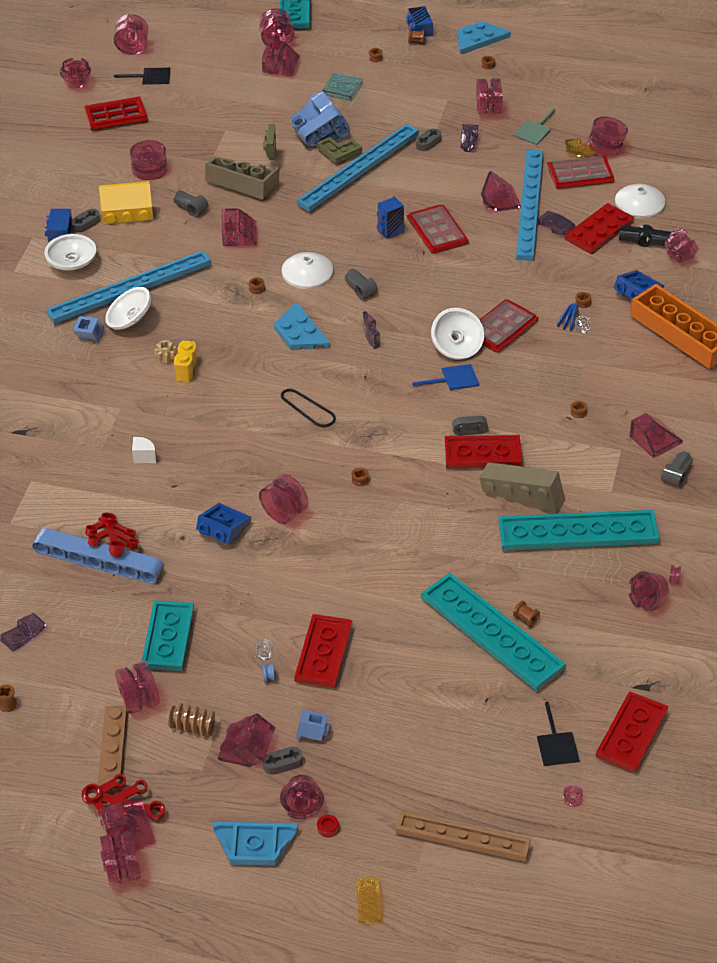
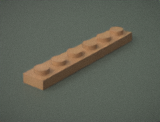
[95,706,127,817]
[396,810,531,862]

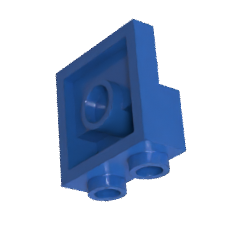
[614,270,664,300]
[196,503,252,544]

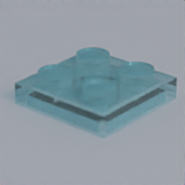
[322,72,363,101]

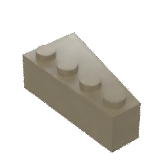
[205,156,280,199]
[479,462,565,514]

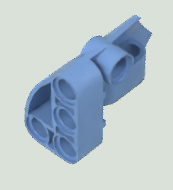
[290,91,350,146]

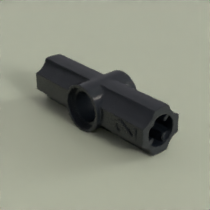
[619,224,672,247]

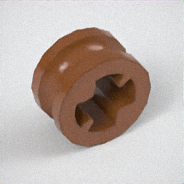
[369,48,383,62]
[481,56,495,69]
[249,277,265,294]
[575,292,591,308]
[570,401,587,418]
[351,467,369,486]

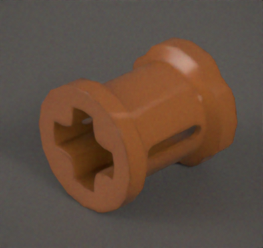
[408,29,425,44]
[513,601,540,627]
[0,684,17,712]

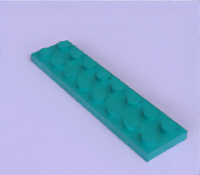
[498,510,659,551]
[421,572,566,691]

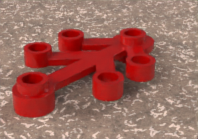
[85,512,139,557]
[81,774,165,834]

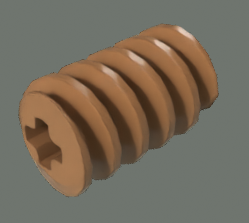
[168,703,215,736]

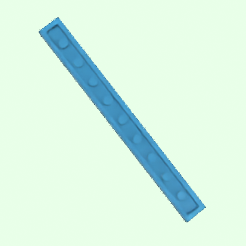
[297,124,419,212]
[516,149,543,261]
[46,250,211,324]

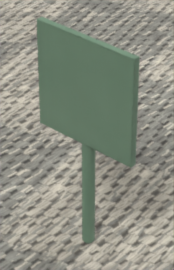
[513,108,555,145]

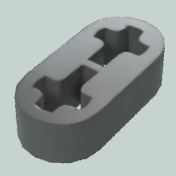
[416,128,441,151]
[71,209,100,232]
[452,416,488,436]
[263,747,303,775]

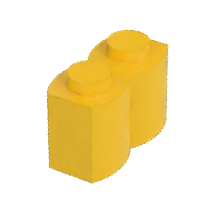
[174,340,197,382]

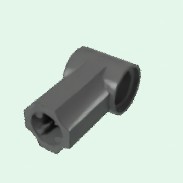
[174,190,209,217]
[345,269,378,299]
[661,451,693,487]

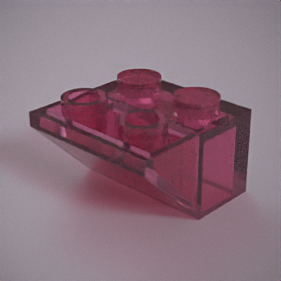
[262,39,300,76]
[222,208,257,246]
[217,713,276,767]

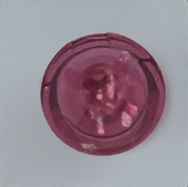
[60,58,91,88]
[665,227,699,262]
[629,571,669,611]
[280,775,324,820]

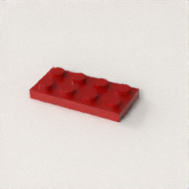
[565,203,634,255]
[444,435,522,468]
[294,614,352,688]
[596,691,669,773]

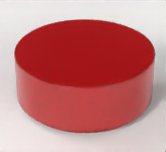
[317,815,339,838]

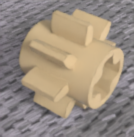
[154,340,177,363]

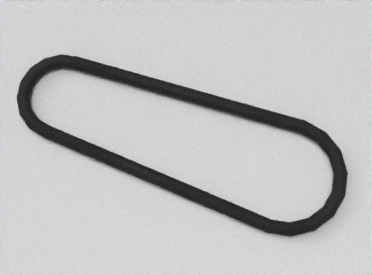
[281,388,336,427]

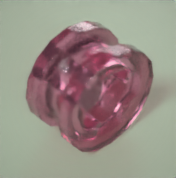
[669,565,681,584]
[563,785,583,807]

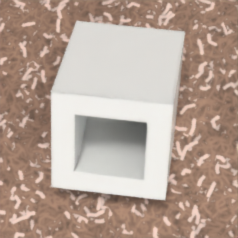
[132,437,156,464]

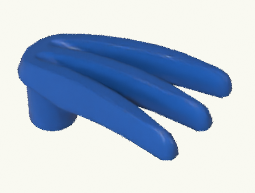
[557,303,579,330]

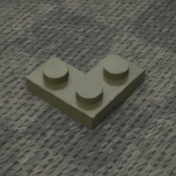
[263,124,276,160]
[317,137,362,164]

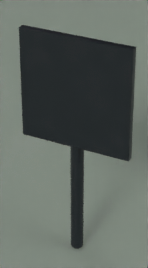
[114,67,170,85]
[537,702,580,766]

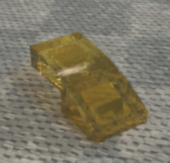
[565,139,599,158]
[356,877,382,923]

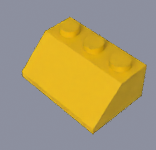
[99,181,153,224]

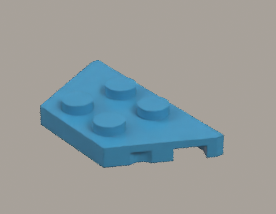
[457,21,511,54]
[274,303,330,350]
[213,822,298,866]

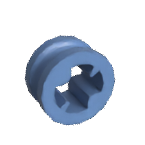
[262,662,275,682]

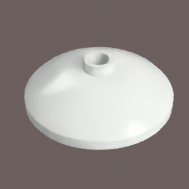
[615,184,665,218]
[44,234,97,271]
[282,252,333,289]
[105,287,151,330]
[431,308,484,360]

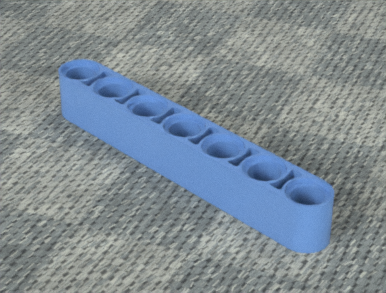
[32,528,164,584]

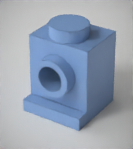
[73,316,105,343]
[296,710,330,741]

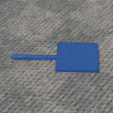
[412,364,480,390]

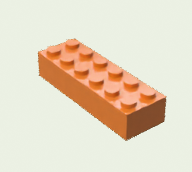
[630,284,717,369]

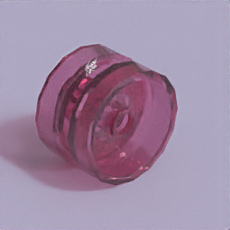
[259,8,294,49]
[114,14,149,55]
[476,78,503,114]
[587,116,628,156]
[130,140,167,180]
[259,474,309,524]
[115,661,160,714]
[100,830,141,885]

